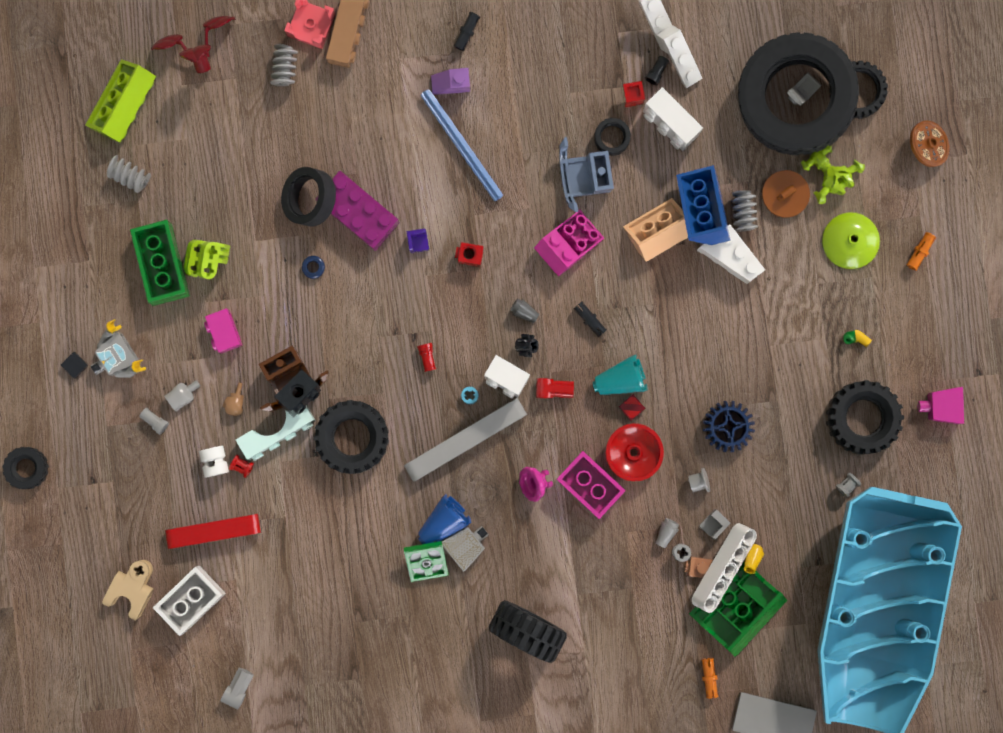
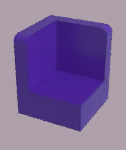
[406,229,429,253]

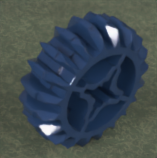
[703,401,755,452]

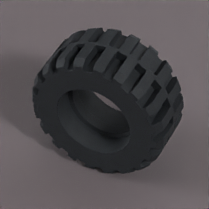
[489,600,567,663]

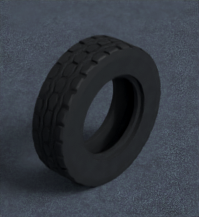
[738,32,859,155]

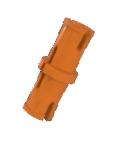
[906,232,936,271]
[701,658,718,699]

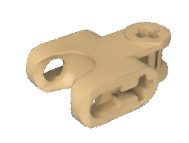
[102,560,154,621]

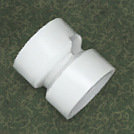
[199,446,229,478]

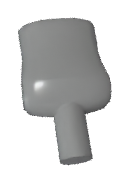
[164,380,201,412]

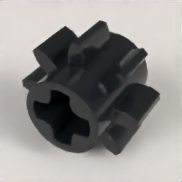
[515,334,539,357]

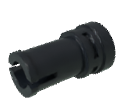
[645,56,669,86]

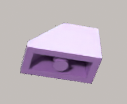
[431,68,470,95]

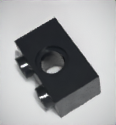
[274,370,321,417]

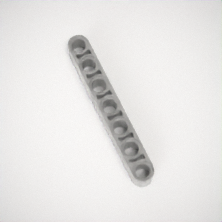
[404,398,527,482]

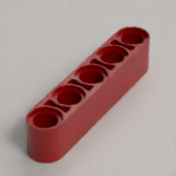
[165,514,261,549]

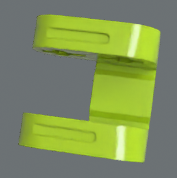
[184,240,230,279]

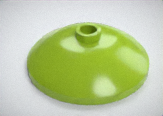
[822,212,880,269]

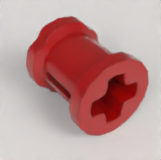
[229,454,254,478]

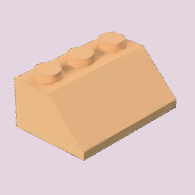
[623,198,688,262]

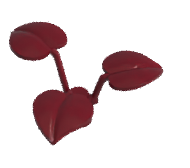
[151,16,236,73]

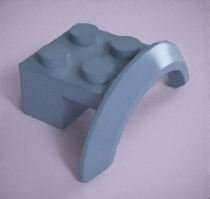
[559,137,614,213]

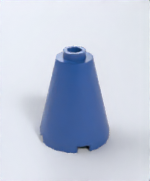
[418,494,472,544]

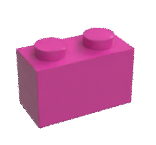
[204,308,243,354]

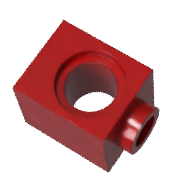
[455,242,484,267]

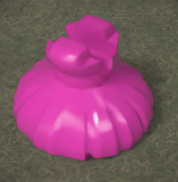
[519,467,553,502]

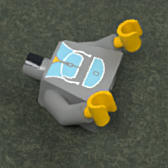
[91,319,146,378]

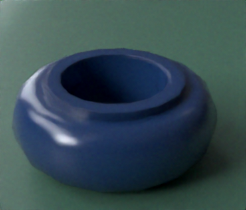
[301,256,325,279]

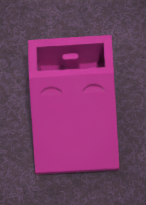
[534,210,604,277]

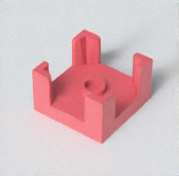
[284,0,336,49]

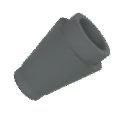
[510,298,539,323]

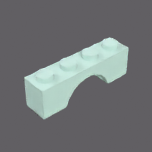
[236,405,316,461]

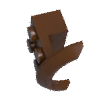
[259,345,329,412]

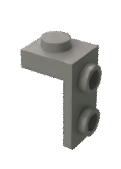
[787,72,822,106]

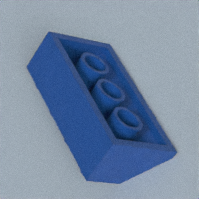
[676,165,731,245]

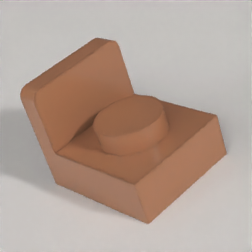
[684,557,713,578]

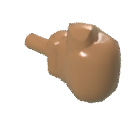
[223,383,244,416]

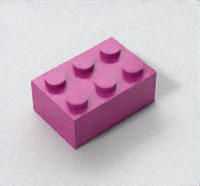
[556,451,626,519]

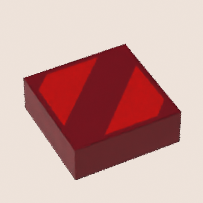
[618,394,646,421]

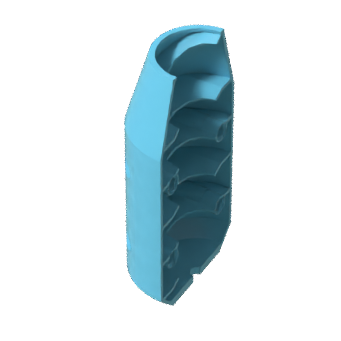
[817,487,962,733]

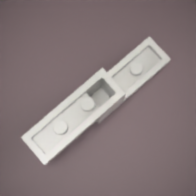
[638,0,703,88]

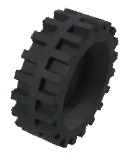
[826,380,904,454]
[314,400,389,474]

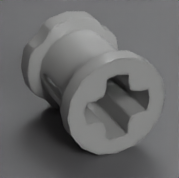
[835,473,861,498]
[672,544,691,562]

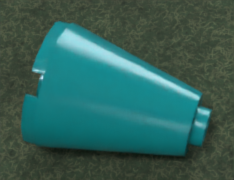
[593,354,648,395]

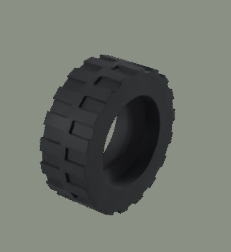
[2,447,49,489]

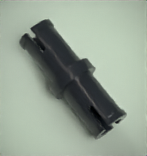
[453,12,480,51]
[573,301,607,337]

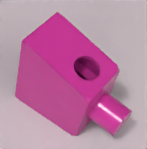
[917,387,964,424]

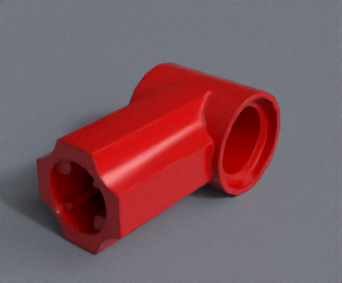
[536,378,574,399]

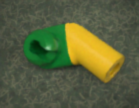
[843,330,872,347]

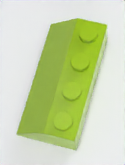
[85,59,156,143]

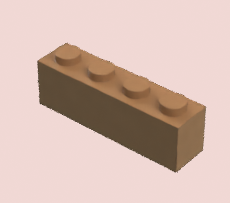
[326,0,370,68]

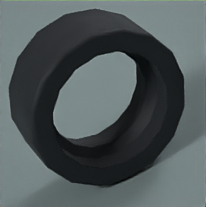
[594,118,631,156]

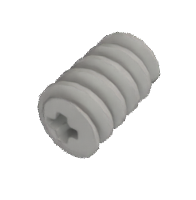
[270,44,298,86]
[107,155,151,193]
[732,190,758,232]

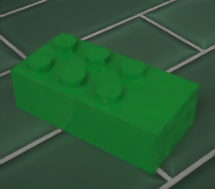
[130,220,190,306]

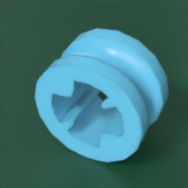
[461,387,479,405]

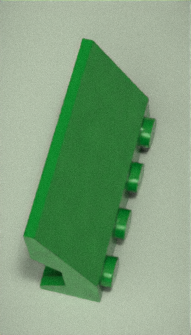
[689,560,788,657]

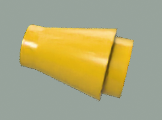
[744,544,764,574]

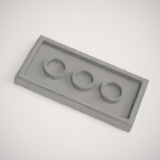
[732,692,817,733]

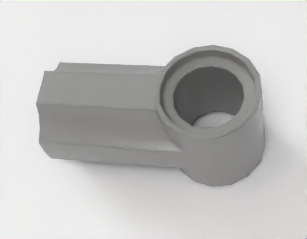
[220,667,254,710]

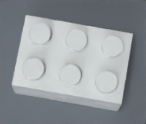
[643,87,703,151]
[484,355,530,399]
[153,566,226,636]

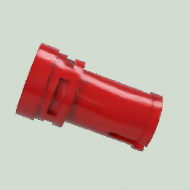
[417,343,436,372]

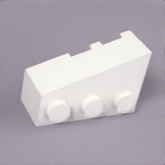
[697,225,765,284]

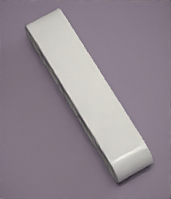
[692,523,757,613]

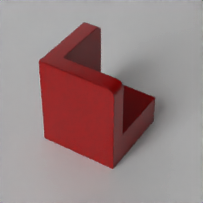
[623,81,645,107]

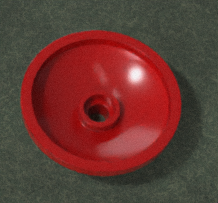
[606,423,664,481]

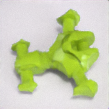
[801,146,865,204]

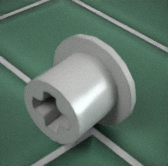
[688,468,710,492]

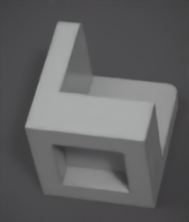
[699,509,730,540]

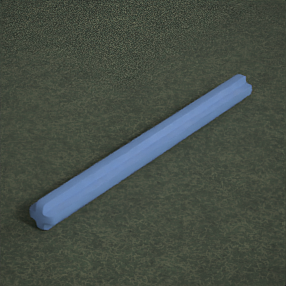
[421,90,503,201]

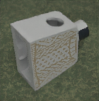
[442,526,489,572]

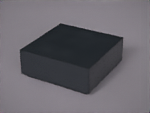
[61,352,89,379]

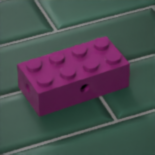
[315,171,400,251]

